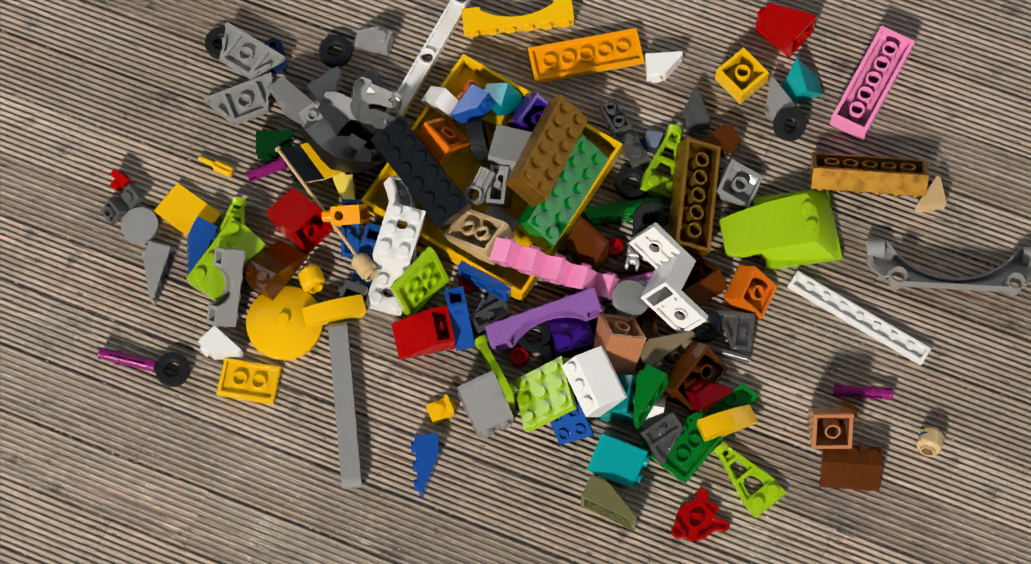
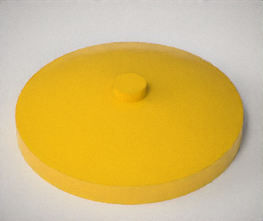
[246,286,323,361]

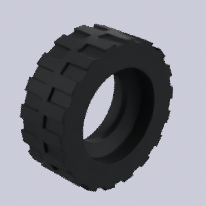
[466,118,490,162]

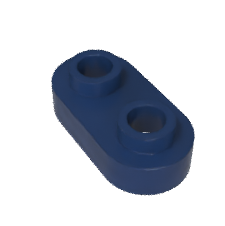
[265,38,288,74]

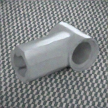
[465,166,496,205]

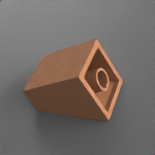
[593,313,646,375]
[807,407,854,449]

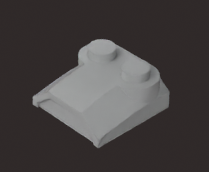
[716,159,764,209]

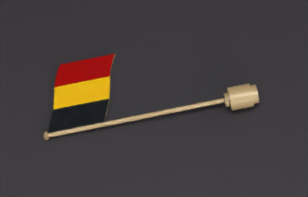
[275,142,378,282]

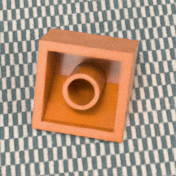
[417,116,470,164]
[723,265,778,319]

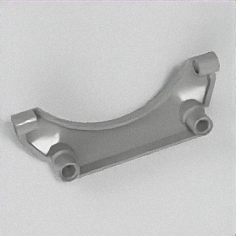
[866,238,1031,295]

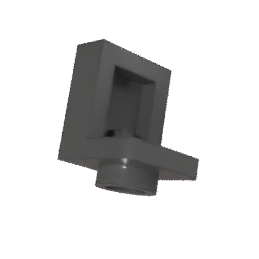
[338,279,369,300]

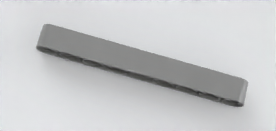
[328,322,362,489]

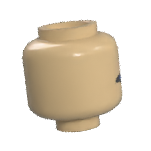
[917,427,945,457]

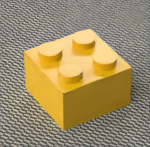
[715,47,769,105]

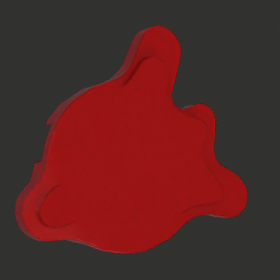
[671,488,730,542]

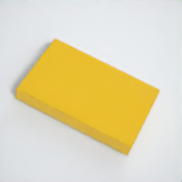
[154,183,222,236]
[216,357,282,405]

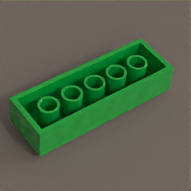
[515,134,609,249]

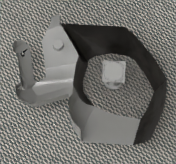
[300,77,409,173]

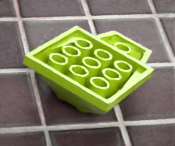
[719,189,842,271]

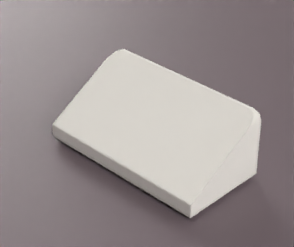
[384,176,416,208]

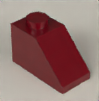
[685,379,733,413]

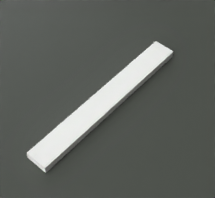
[787,271,932,366]

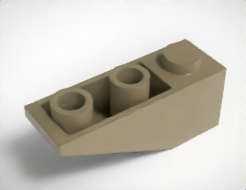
[638,331,695,370]

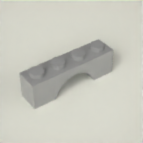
[206,247,245,327]

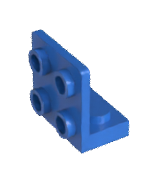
[550,395,594,445]

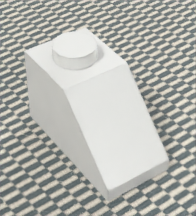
[645,51,683,83]
[198,326,244,360]

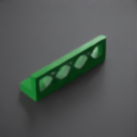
[585,196,664,227]

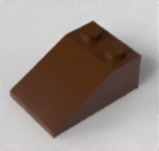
[564,216,609,272]
[242,241,308,300]

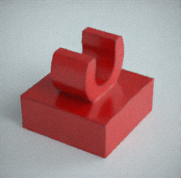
[110,168,135,191]

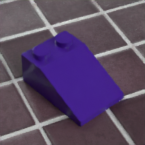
[506,92,548,132]
[547,317,595,358]

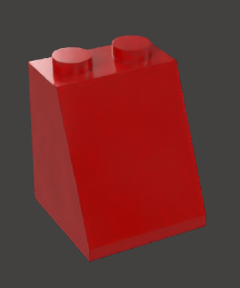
[755,3,816,58]
[265,187,333,255]

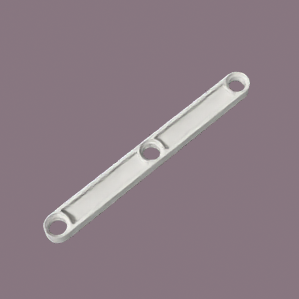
[385,0,470,117]

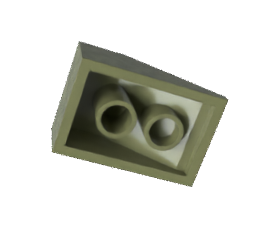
[581,475,637,531]

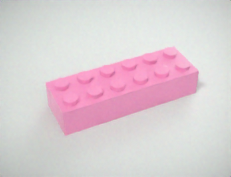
[830,25,915,141]

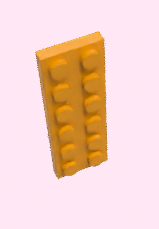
[528,28,644,84]

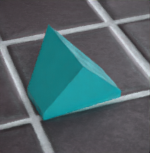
[782,58,823,102]
[485,83,522,116]

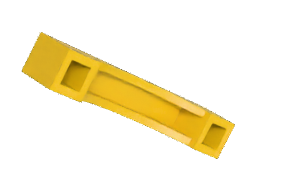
[461,0,574,38]

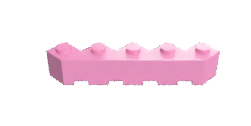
[489,236,622,302]

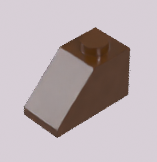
[699,122,741,157]

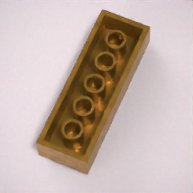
[505,95,588,207]
[667,137,721,259]
[810,152,929,198]

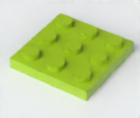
[390,247,450,317]
[513,356,577,433]

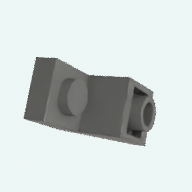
[101,183,144,225]

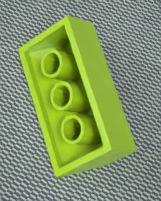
[186,217,266,301]

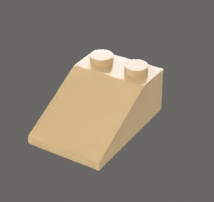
[443,209,515,265]

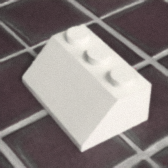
[562,346,627,417]

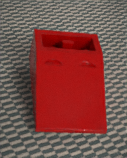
[392,305,456,360]

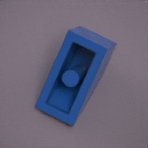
[450,84,496,124]

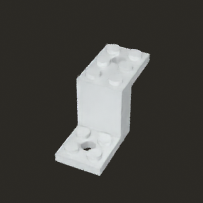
[365,202,426,317]
[629,222,708,333]

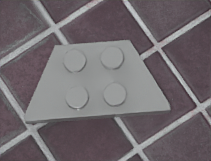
[219,22,286,80]
[204,72,273,126]

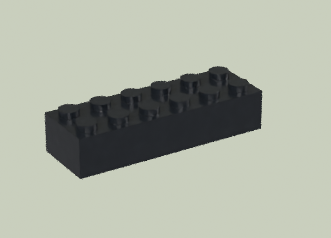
[370,116,473,231]

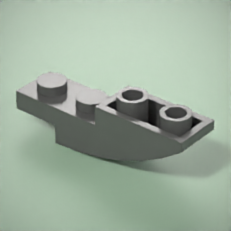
[599,98,650,168]

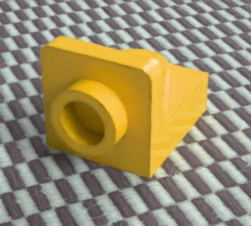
[426,394,457,425]

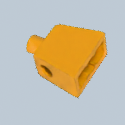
[322,203,369,226]

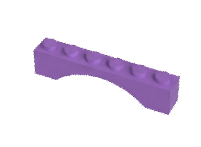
[485,287,604,354]

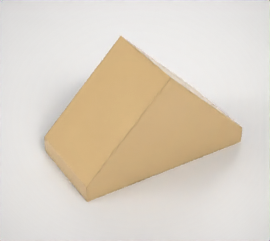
[915,175,947,213]

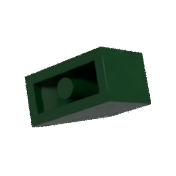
[256,130,295,161]

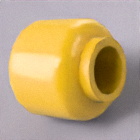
[298,264,326,294]

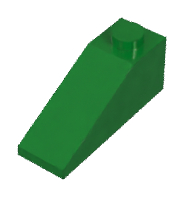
[633,365,669,429]

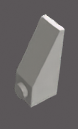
[142,241,174,305]

